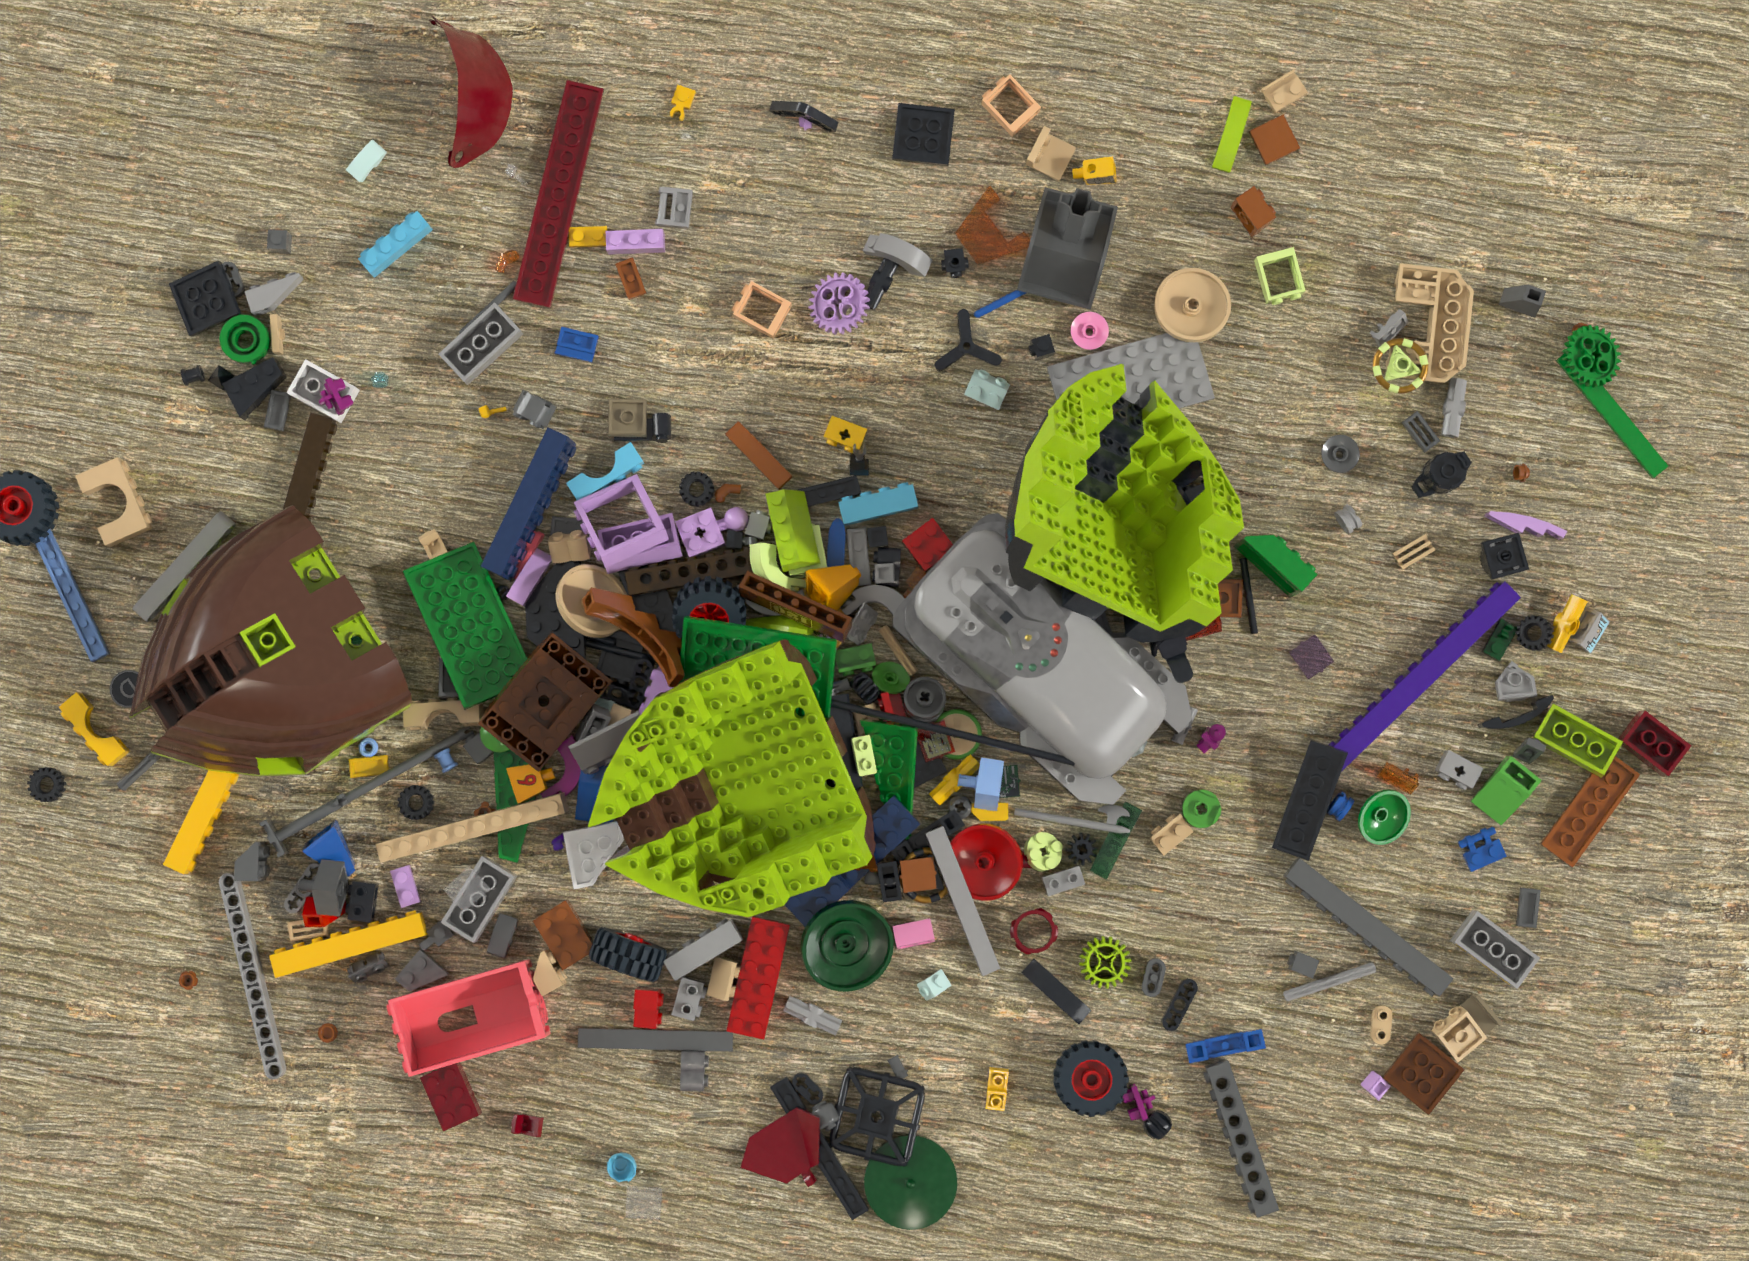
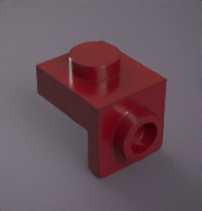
[511,1113,544,1137]

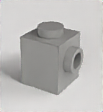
[745,510,772,541]

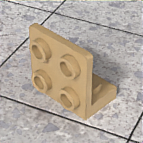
[1026,126,1076,181]

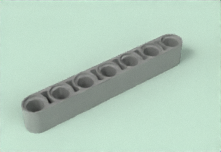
[133,511,236,622]

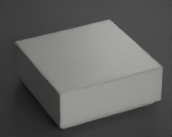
[875,563,895,584]

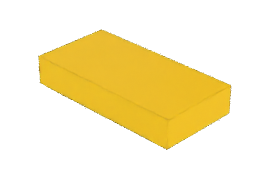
[348,755,389,778]

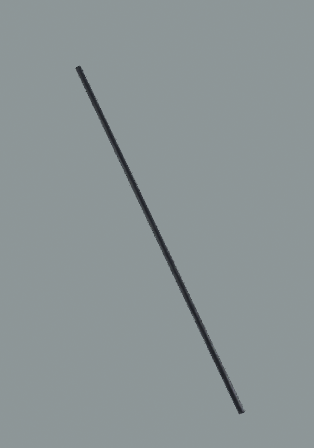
[585,639,1075,766]

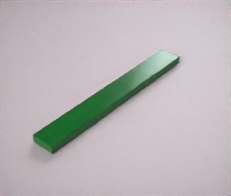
[1555,353,1668,479]

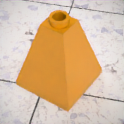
[805,565,861,611]

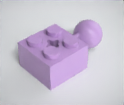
[675,507,749,557]

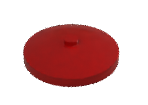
[950,823,1023,901]

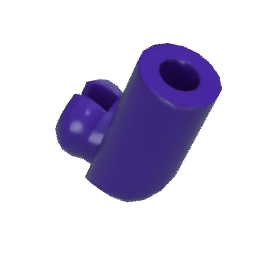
[551,829,575,851]

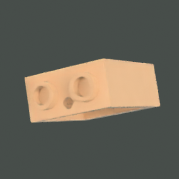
[981,74,1041,137]
[732,281,792,339]

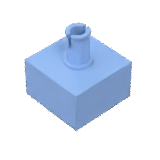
[957,758,1004,811]

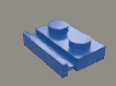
[555,327,599,363]

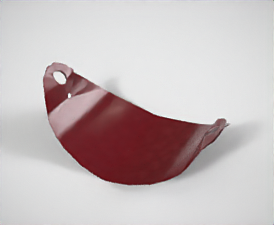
[429,16,513,168]

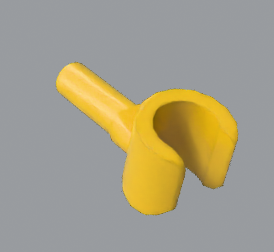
[479,405,507,418]

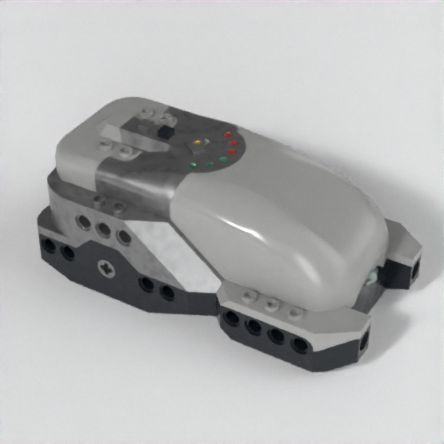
[893,513,1192,805]

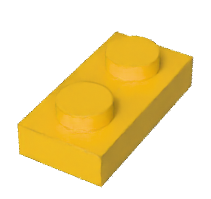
[569,226,608,247]

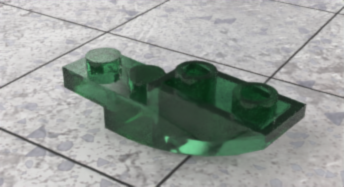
[1090,801,1142,880]

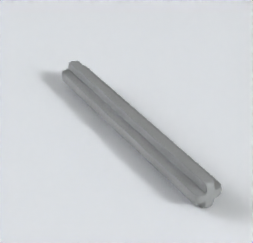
[1283,962,1376,1001]

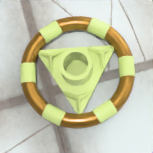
[1372,338,1428,394]

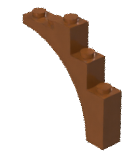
[582,587,684,687]

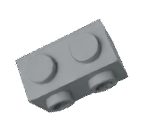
[671,976,707,1021]

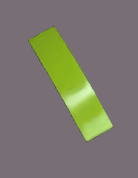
[1212,96,1252,173]

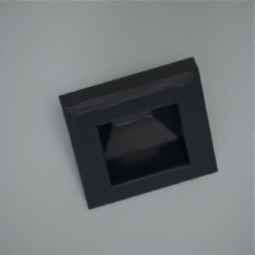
[208,365,234,391]

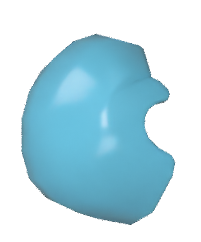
[607,1152,637,1182]

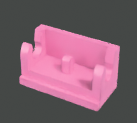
[892,918,935,950]

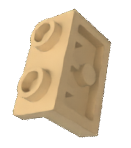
[1149,813,1194,856]

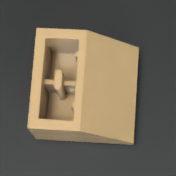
[533,949,568,996]
[707,956,741,1001]

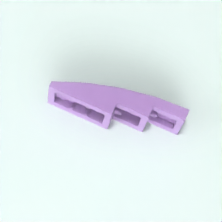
[1484,511,1567,540]

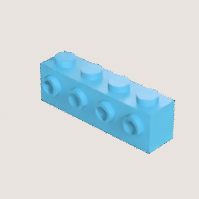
[358,211,433,278]

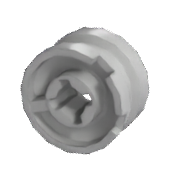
[1334,504,1362,535]

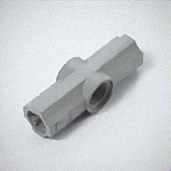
[1441,378,1467,438]
[783,996,842,1036]

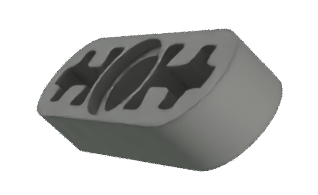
[284,863,320,913]

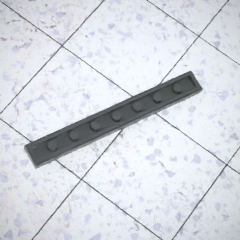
[578,1028,733,1052]

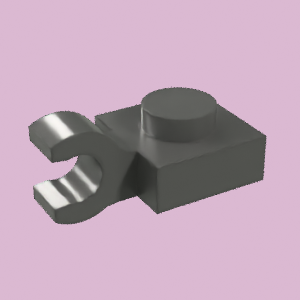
[419,920,454,951]

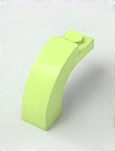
[749,542,806,592]

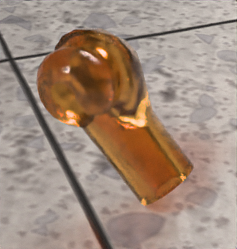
[495,250,519,273]

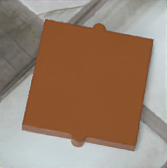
[899,857,937,893]

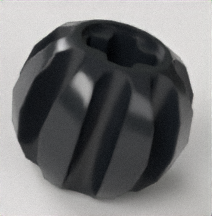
[1143,1110,1172,1140]

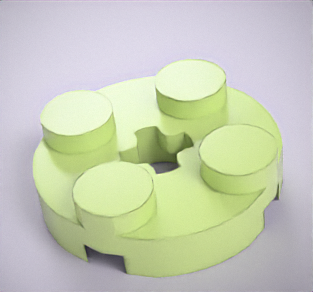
[1024,832,1063,872]

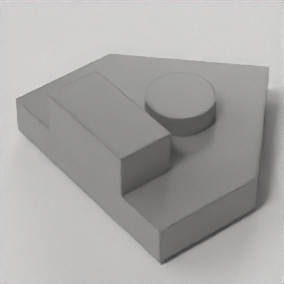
[1495,661,1537,702]

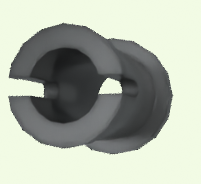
[887,1055,909,1079]

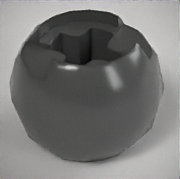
[948,795,972,819]

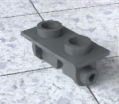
[347,951,390,983]

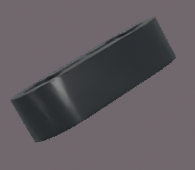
[792,1072,824,1104]

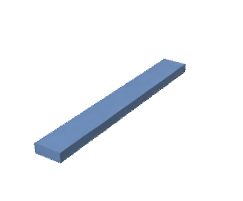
[35,529,110,662]

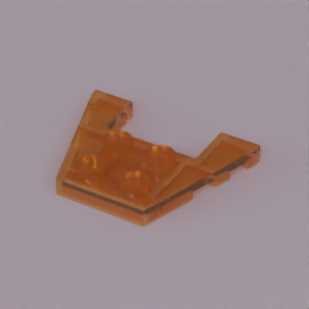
[955,186,1030,265]

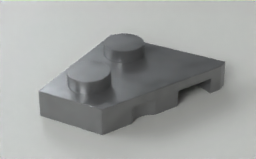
[395,949,449,992]

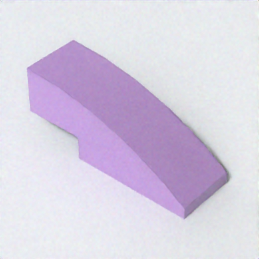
[506,548,552,607]

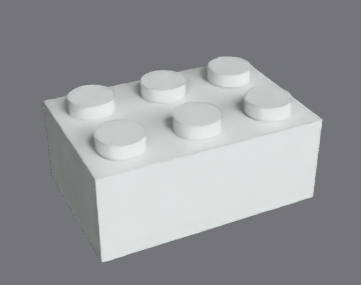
[287,359,360,423]

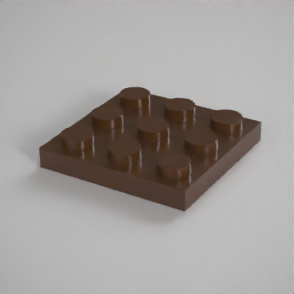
[1382,1032,1465,1115]

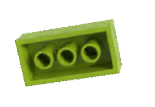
[1533,704,1623,778]

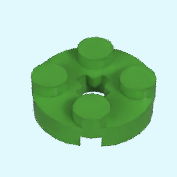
[1182,790,1221,828]

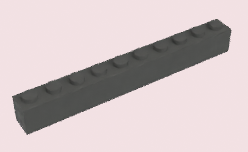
[1283,858,1454,997]

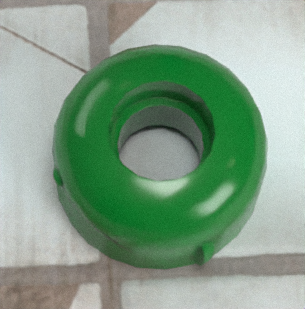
[219,314,271,365]

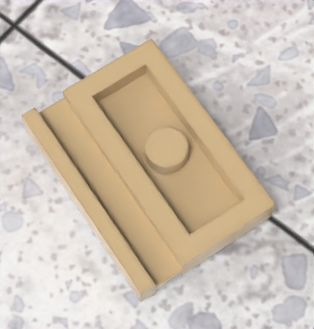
[1260,69,1308,113]

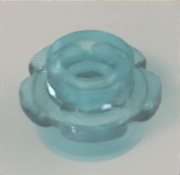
[370,372,389,388]

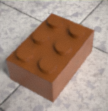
[533,900,593,970]

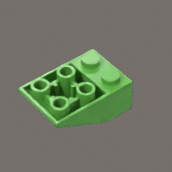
[1471,756,1542,825]

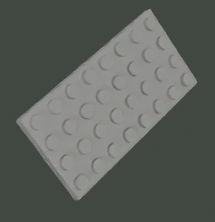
[1047,333,1215,409]

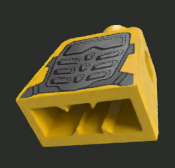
[1072,156,1117,185]

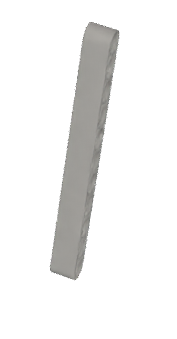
[219,873,286,1080]

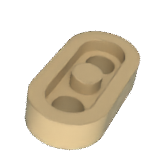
[1370,1005,1392,1045]

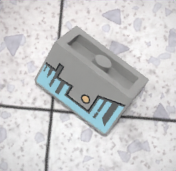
[1568,606,1610,654]

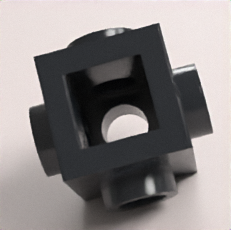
[941,248,969,278]

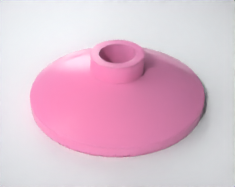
[1071,312,1109,350]

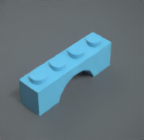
[566,442,644,500]

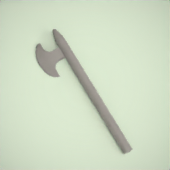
[1014,805,1130,834]

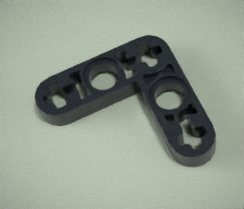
[769,101,839,132]
[600,656,654,709]

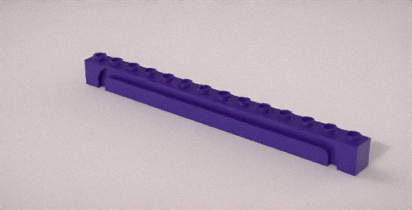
[1328,581,1521,772]

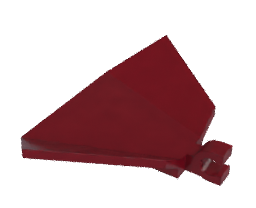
[740,1107,820,1187]

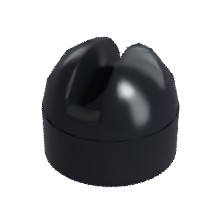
[496,585,510,601]

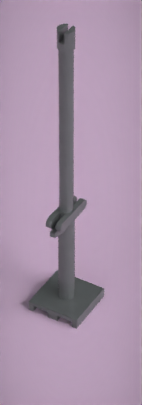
[259,726,474,857]

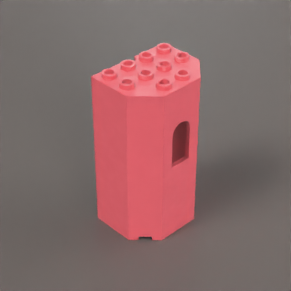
[387,959,551,1077]

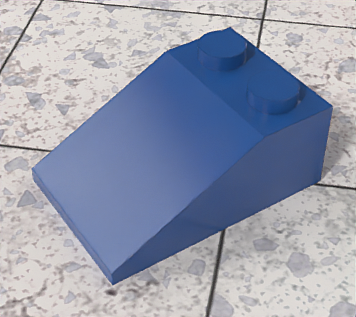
[575,765,614,824]

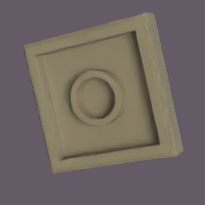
[608,399,647,437]

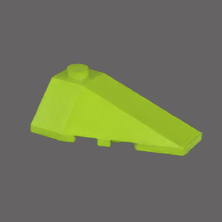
[745,615,814,636]

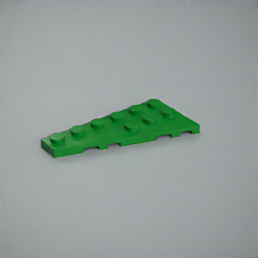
[860,718,918,839]
[493,750,545,863]

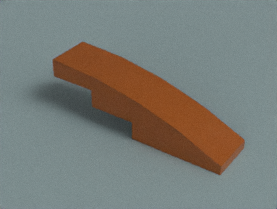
[725,421,793,490]

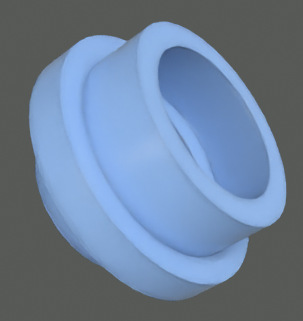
[359,738,378,757]

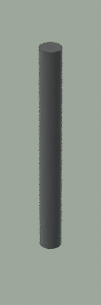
[459,281,516,334]

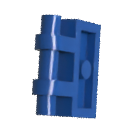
[1458,827,1507,872]

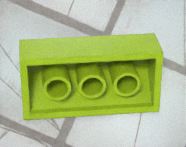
[765,489,821,572]

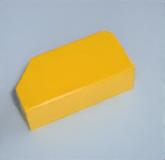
[971,803,1008,821]

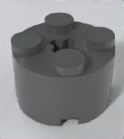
[512,389,557,429]

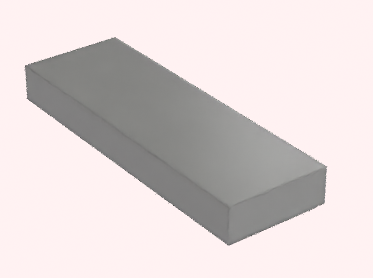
[847,528,871,586]

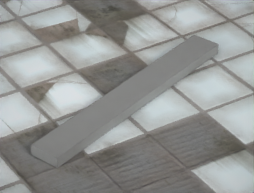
[924,826,1000,976]

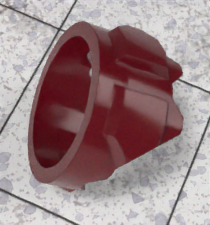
[1009,908,1058,954]

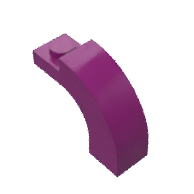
[541,736,581,798]

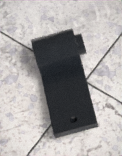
[614,413,671,443]

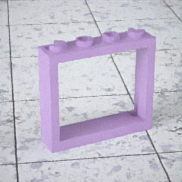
[573,474,669,568]

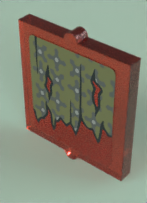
[917,720,956,762]

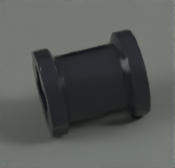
[181,365,205,386]

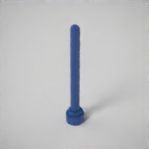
[974,290,1026,318]

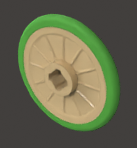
[932,709,982,760]

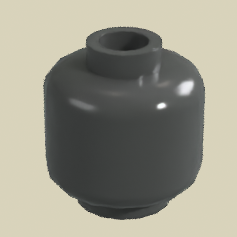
[811,1101,839,1131]

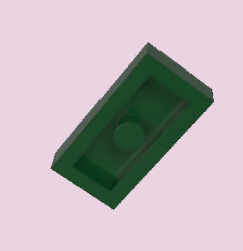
[1482,619,1518,661]

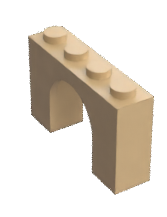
[75,457,152,547]

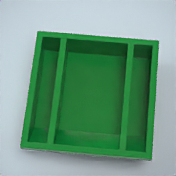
[1233,535,1318,598]

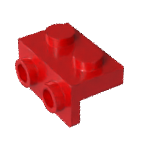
[878,692,906,724]

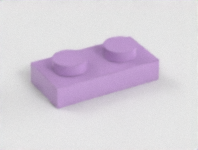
[390,865,421,908]

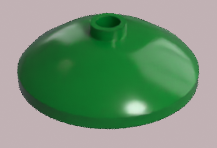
[1358,789,1411,845]

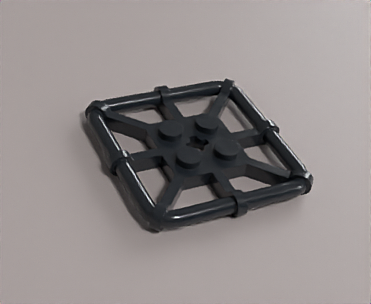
[829,1066,926,1167]

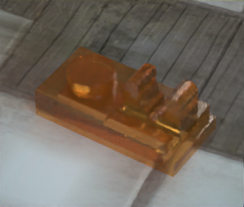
[1376,762,1419,795]

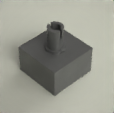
[298,860,349,916]

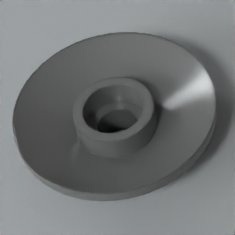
[1321,435,1360,473]

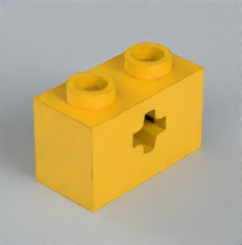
[824,416,868,453]

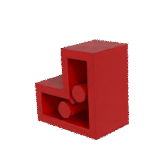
[633,987,664,1029]

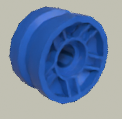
[1326,791,1355,822]

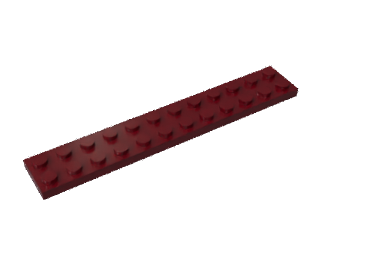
[513,80,604,309]

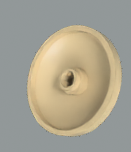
[1154,268,1231,342]
[556,565,627,638]

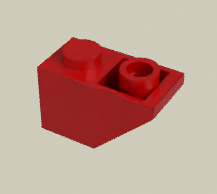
[302,897,346,927]

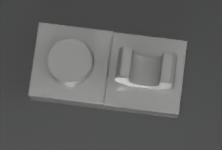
[1370,309,1409,347]

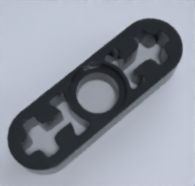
[1161,978,1198,1031]

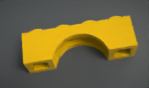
[59,692,130,766]

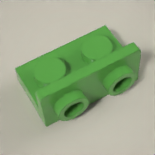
[835,643,876,676]

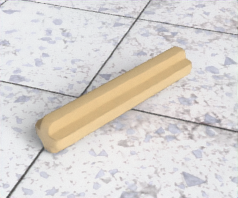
[879,625,918,676]

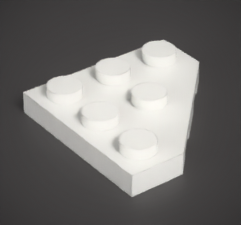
[563,821,624,889]

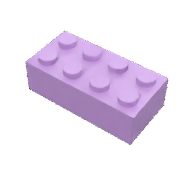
[597,513,682,574]

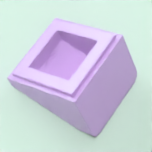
[1361,1071,1391,1101]

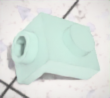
[917,969,952,1000]

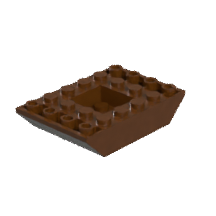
[478,633,612,772]

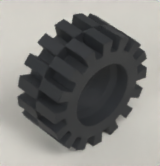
[679,471,714,507]
[1516,615,1554,651]
[27,767,66,802]
[397,785,434,820]

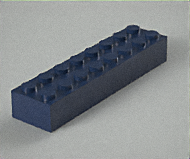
[481,427,576,581]

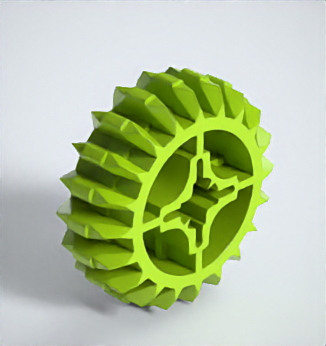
[1079,936,1131,989]

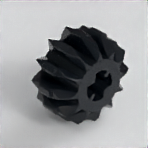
[849,672,881,705]
[1065,833,1098,866]

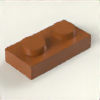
[615,257,647,300]

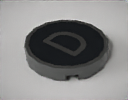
[110,670,139,708]

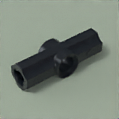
[864,258,899,311]

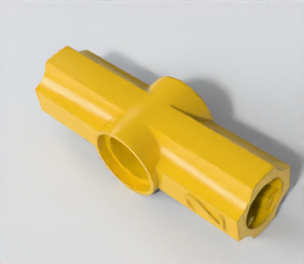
[1547,594,1588,653]
[929,754,980,806]

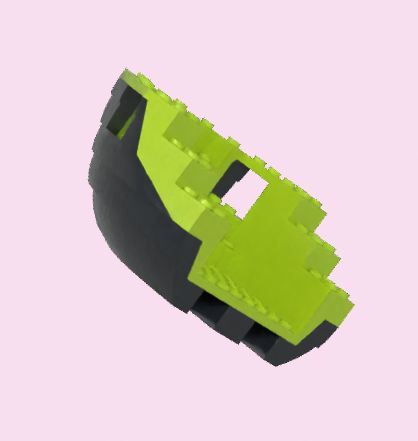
[1005,364,1244,643]

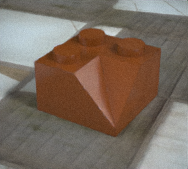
[1230,186,1276,238]

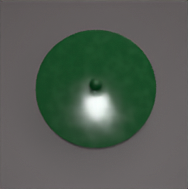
[800,900,894,992]
[864,1134,957,1230]

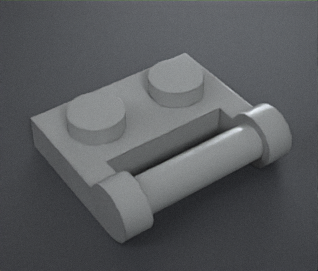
[655,187,693,229]

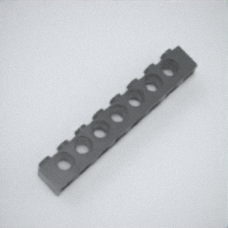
[1203,1059,1279,1218]

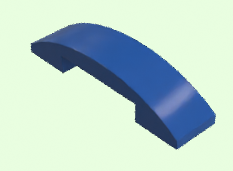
[1185,1029,1266,1063]

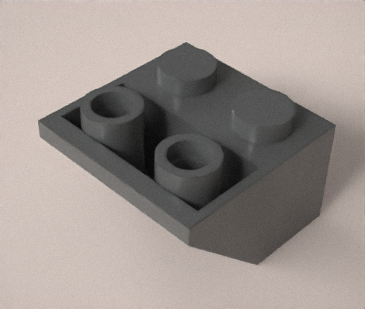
[234,842,270,881]

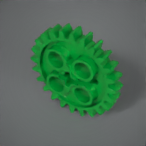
[1562,325,1622,388]

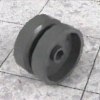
[903,677,946,723]

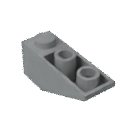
[244,272,304,316]

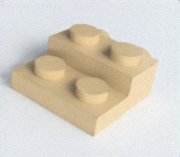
[1431,1006,1487,1063]

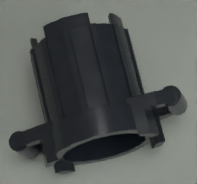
[1411,451,1472,498]

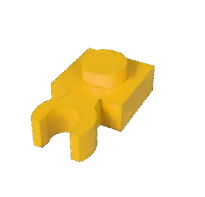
[670,84,696,121]

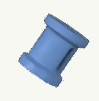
[434,748,458,773]

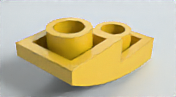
[985,1067,1009,1111]

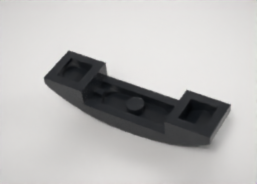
[1477,695,1554,729]
[891,809,965,865]
[1021,958,1092,1024]

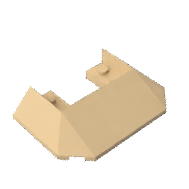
[1386,263,1474,383]

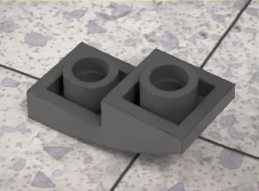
[487,913,519,959]

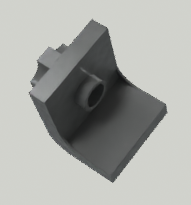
[1017,187,1118,310]

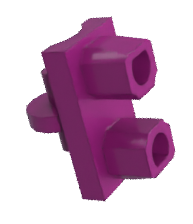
[318,378,353,416]
[1196,724,1226,754]
[1122,1084,1155,1121]

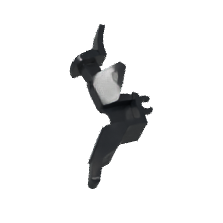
[1149,636,1193,683]

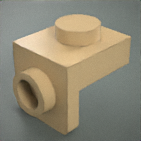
[418,529,448,559]

